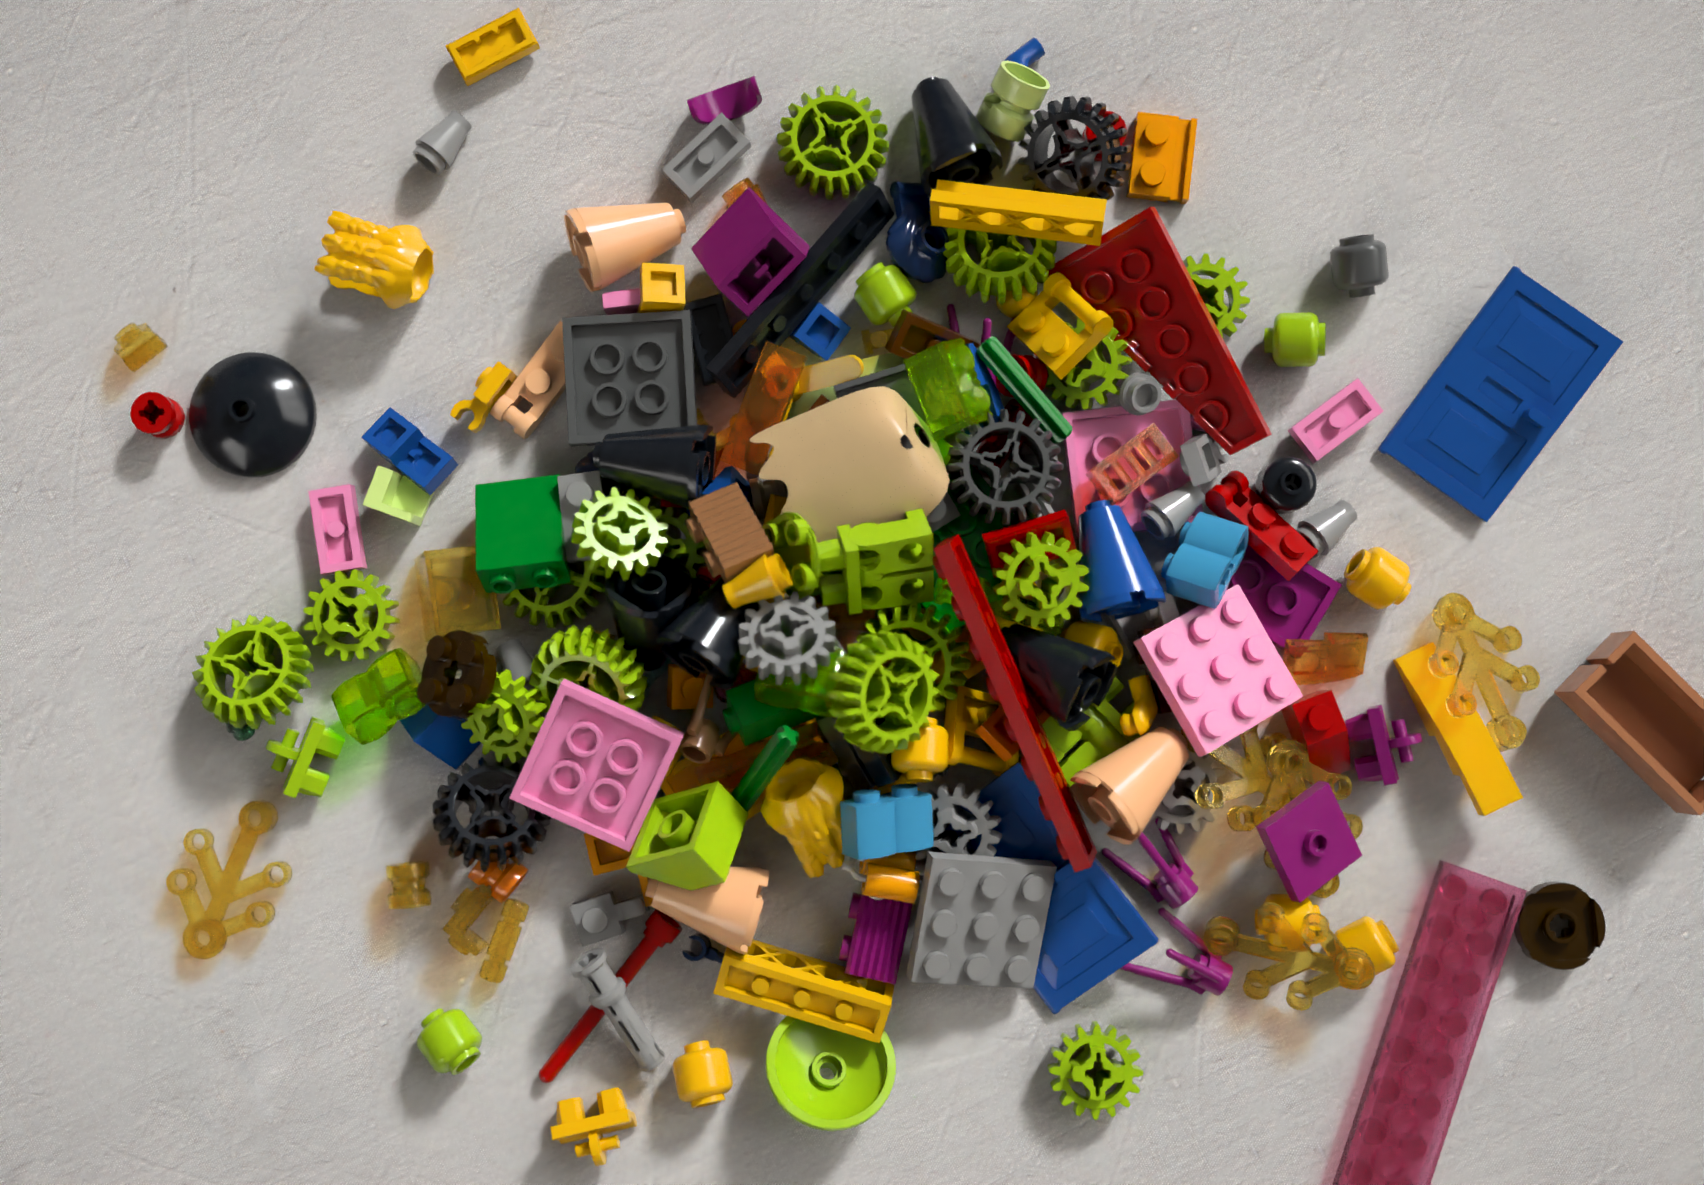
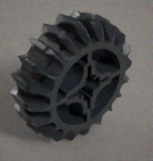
[1018,96,1132,200]
[432,757,551,872]

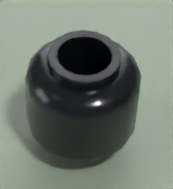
[1255,456,1317,514]

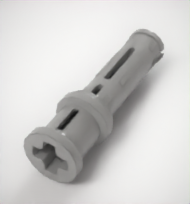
[570,948,665,1072]

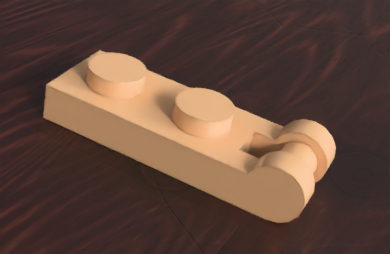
[490,321,566,439]

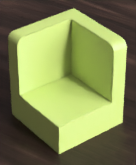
[363,465,434,527]

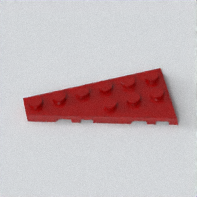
[1048,206,1272,455]

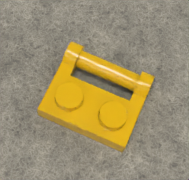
[1007,272,1113,380]
[944,686,1019,776]

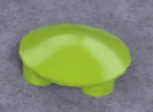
[762,511,820,599]

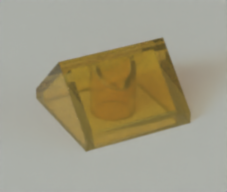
[414,546,501,642]

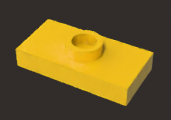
[446,7,540,87]

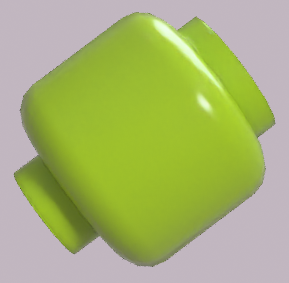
[854,262,917,327]
[1264,312,1326,367]
[417,1008,482,1075]

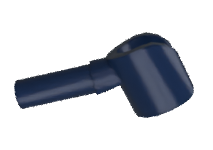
[682,934,725,964]

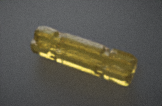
[479,898,529,983]

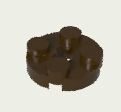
[417,630,497,719]
[1513,881,1606,970]

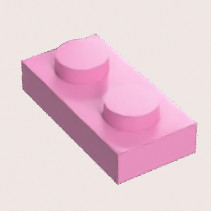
[1287,378,1383,463]
[308,484,367,575]

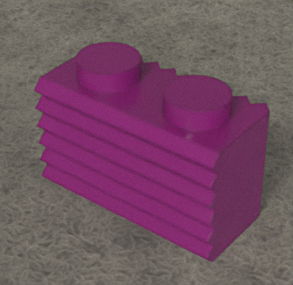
[838,892,913,984]

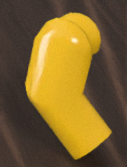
[1120,675,1158,737]

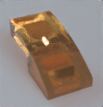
[1283,632,1369,685]

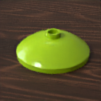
[765,1016,896,1131]

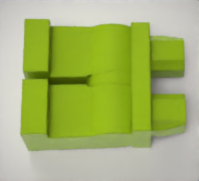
[817,508,934,615]
[1042,676,1142,787]

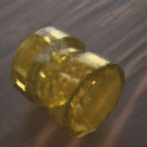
[385,861,432,909]

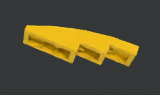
[1393,642,1523,816]

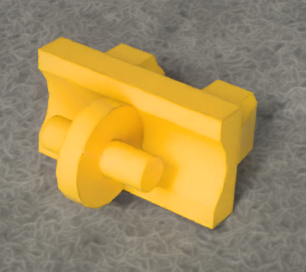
[550,1087,637,1167]

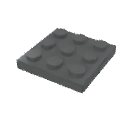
[562,310,697,447]

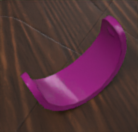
[687,76,762,124]

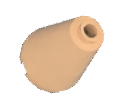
[564,203,686,292]
[1070,727,1189,845]
[645,866,769,955]

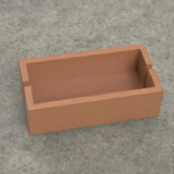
[1554,631,1704,816]

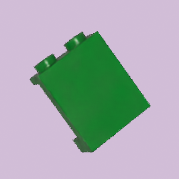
[475,474,571,594]

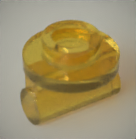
[113,322,168,372]

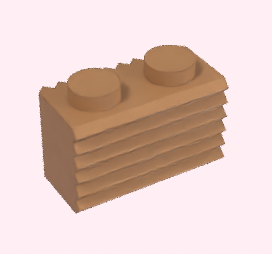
[685,482,774,583]

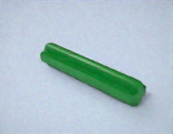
[976,336,1073,444]
[731,725,800,812]

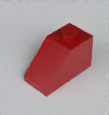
[1281,690,1351,785]

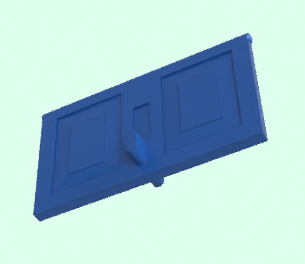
[1378,266,1624,522]
[937,760,1159,1014]

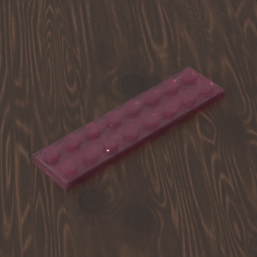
[1332,860,1527,1185]

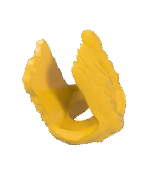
[314,211,434,309]
[760,755,845,878]

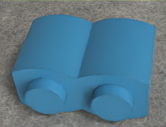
[1161,512,1249,609]
[840,784,934,860]

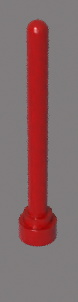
[538,909,682,1083]

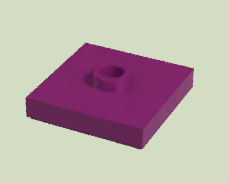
[1256,781,1363,903]

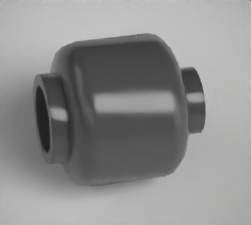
[1330,234,1389,298]

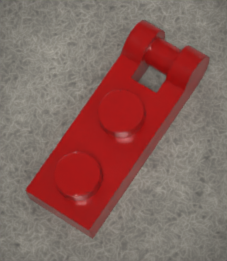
[1205,470,1319,582]

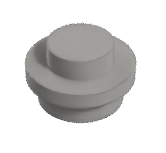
[1119,372,1162,415]

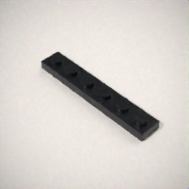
[706,182,895,399]

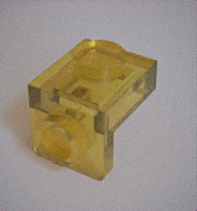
[442,885,494,956]

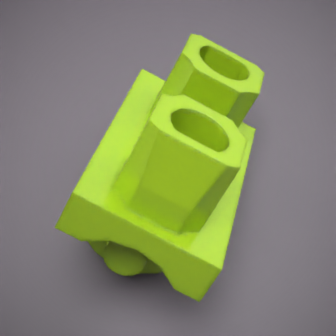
[265,716,345,798]

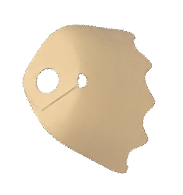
[749,387,950,543]

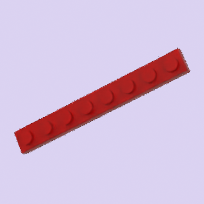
[933,534,1097,872]

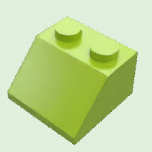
[626,781,748,891]

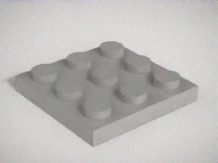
[906,852,1056,988]

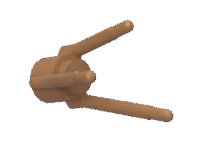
[678,674,738,764]

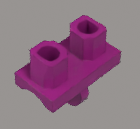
[1345,704,1423,786]

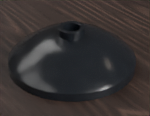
[189,352,317,477]

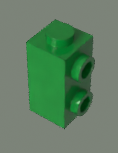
[722,672,824,746]

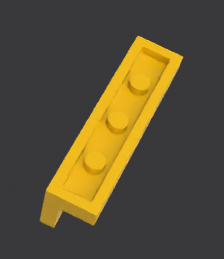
[930,179,1107,246]
[713,939,894,1043]

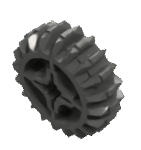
[946,409,1064,527]

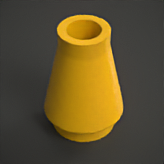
[723,553,793,609]

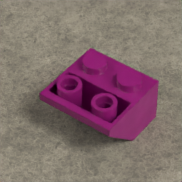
[691,187,810,316]

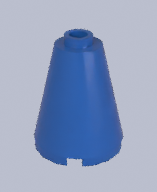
[1078,500,1166,623]

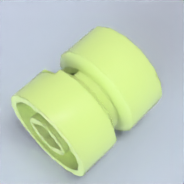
[975,61,1050,142]

